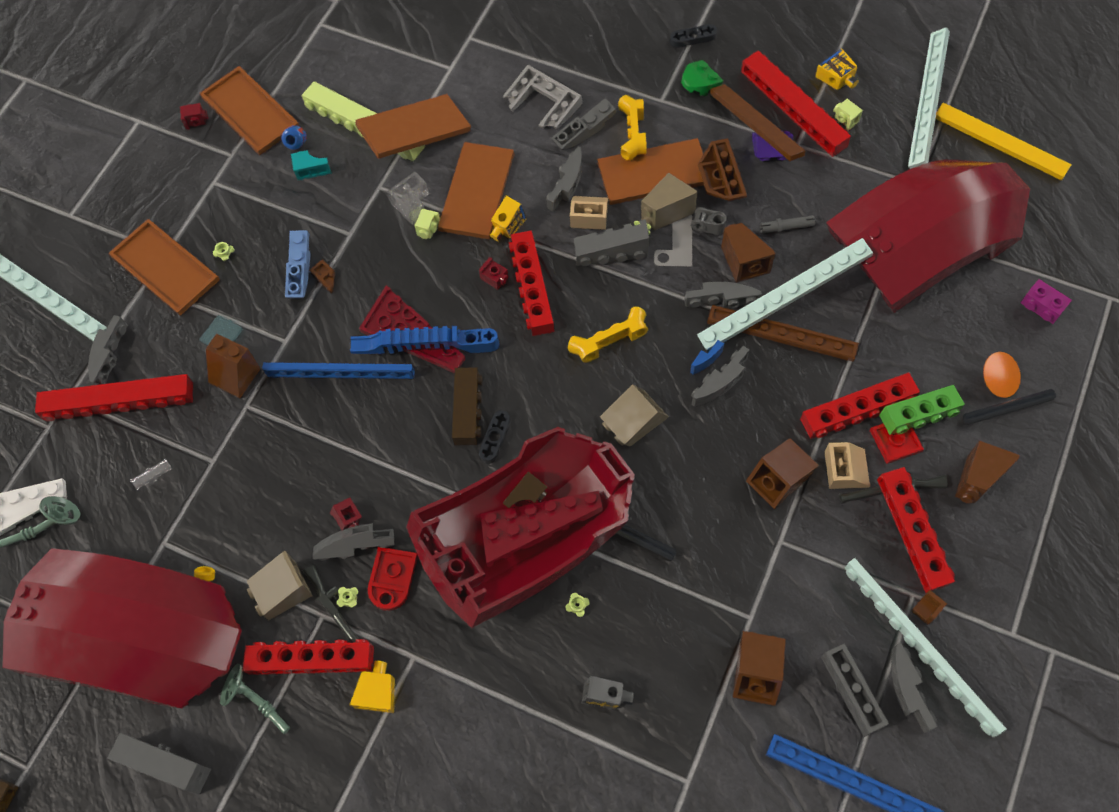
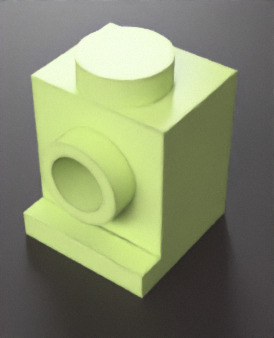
[834,99,863,131]
[415,209,440,239]

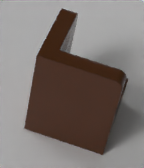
[911,590,947,625]

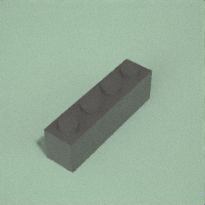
[821,643,889,737]

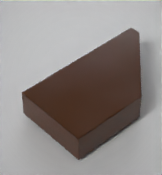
[309,259,335,293]

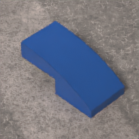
[690,340,724,375]

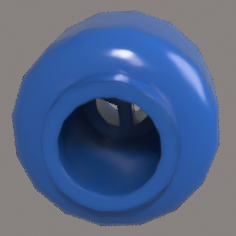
[282,125,307,150]

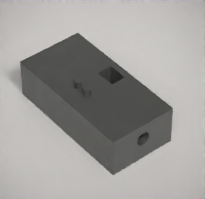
[107,733,211,794]

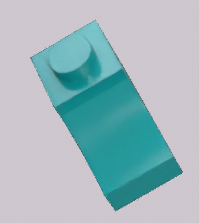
[291,150,332,181]

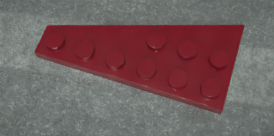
[359,285,465,373]
[480,491,603,568]

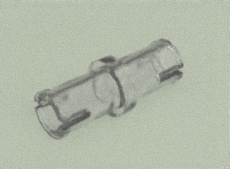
[131,459,172,490]

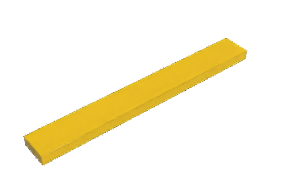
[935,103,1071,180]

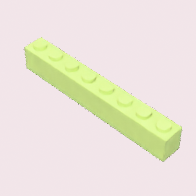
[302,82,425,161]

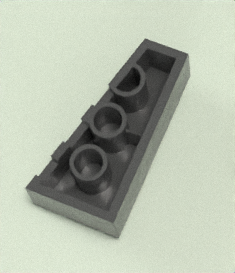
[574,219,649,266]

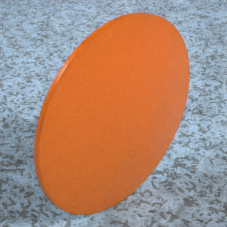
[984,352,1021,398]

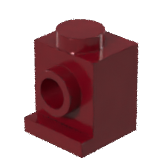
[180,103,208,130]
[479,257,508,290]
[330,497,362,530]

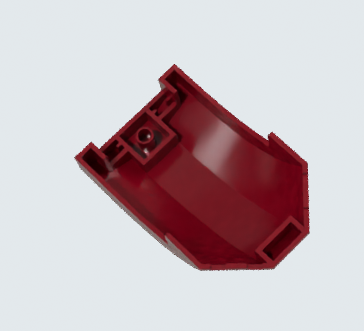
[826,159,1030,313]
[406,427,635,628]
[3,548,242,709]

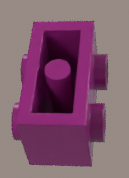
[1021,279,1072,324]

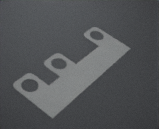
[654,215,692,266]

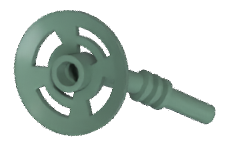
[0,496,80,548]
[220,664,290,734]

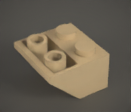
[570,196,608,229]
[825,442,870,489]

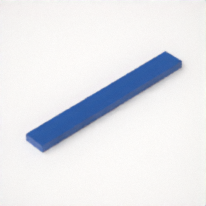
[262,363,415,379]
[766,734,944,812]

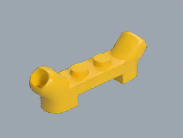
[618,95,646,161]
[568,307,648,363]

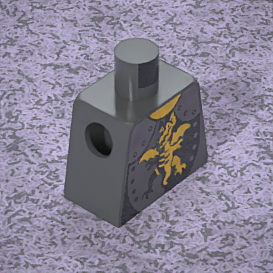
[581,676,633,709]

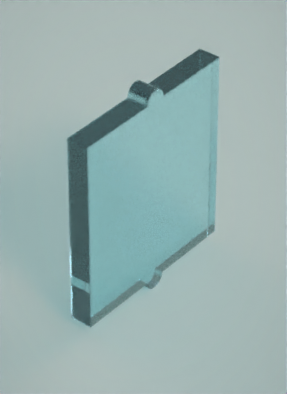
[199,315,243,345]

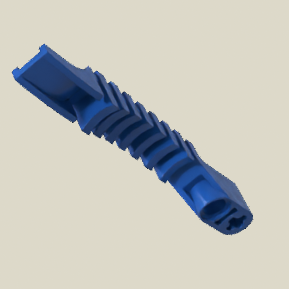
[350,326,500,354]

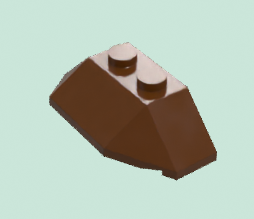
[698,138,747,201]

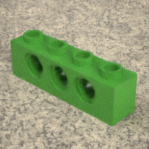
[879,385,965,435]

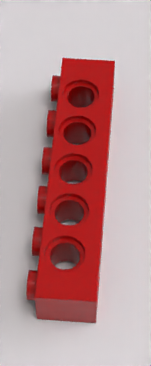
[508,230,554,336]
[800,372,920,439]
[877,467,955,593]
[243,639,374,675]

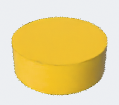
[194,566,215,581]

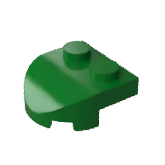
[681,60,723,96]

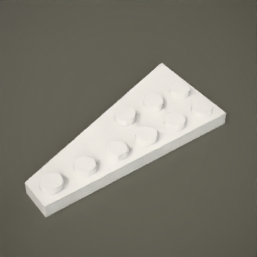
[0,479,67,536]

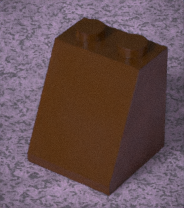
[721,223,775,283]
[206,333,261,398]
[746,438,819,509]
[955,440,1020,504]
[732,631,785,706]

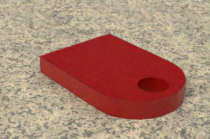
[368,547,418,611]

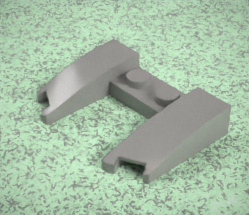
[503,65,583,129]

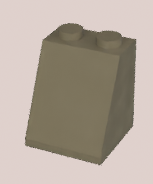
[641,173,697,230]
[600,384,669,447]
[247,551,313,620]

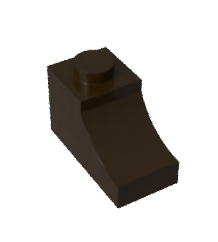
[503,472,547,508]

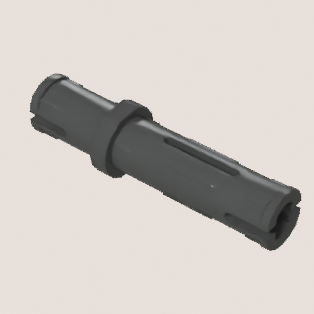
[760,215,815,234]

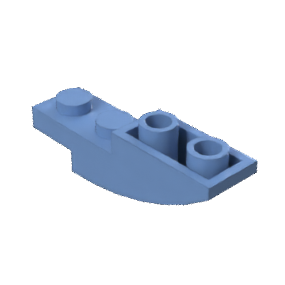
[285,230,310,298]

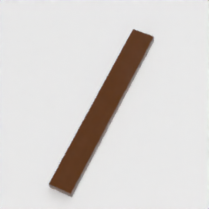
[711,84,805,161]
[707,305,859,362]

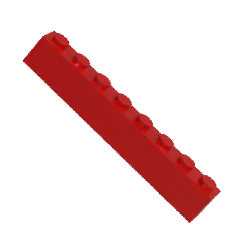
[741,51,851,157]
[35,374,193,421]

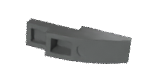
[551,98,617,151]
[546,146,582,212]
[684,282,762,309]
[88,315,128,385]
[691,346,749,407]
[313,523,394,560]
[891,642,938,733]

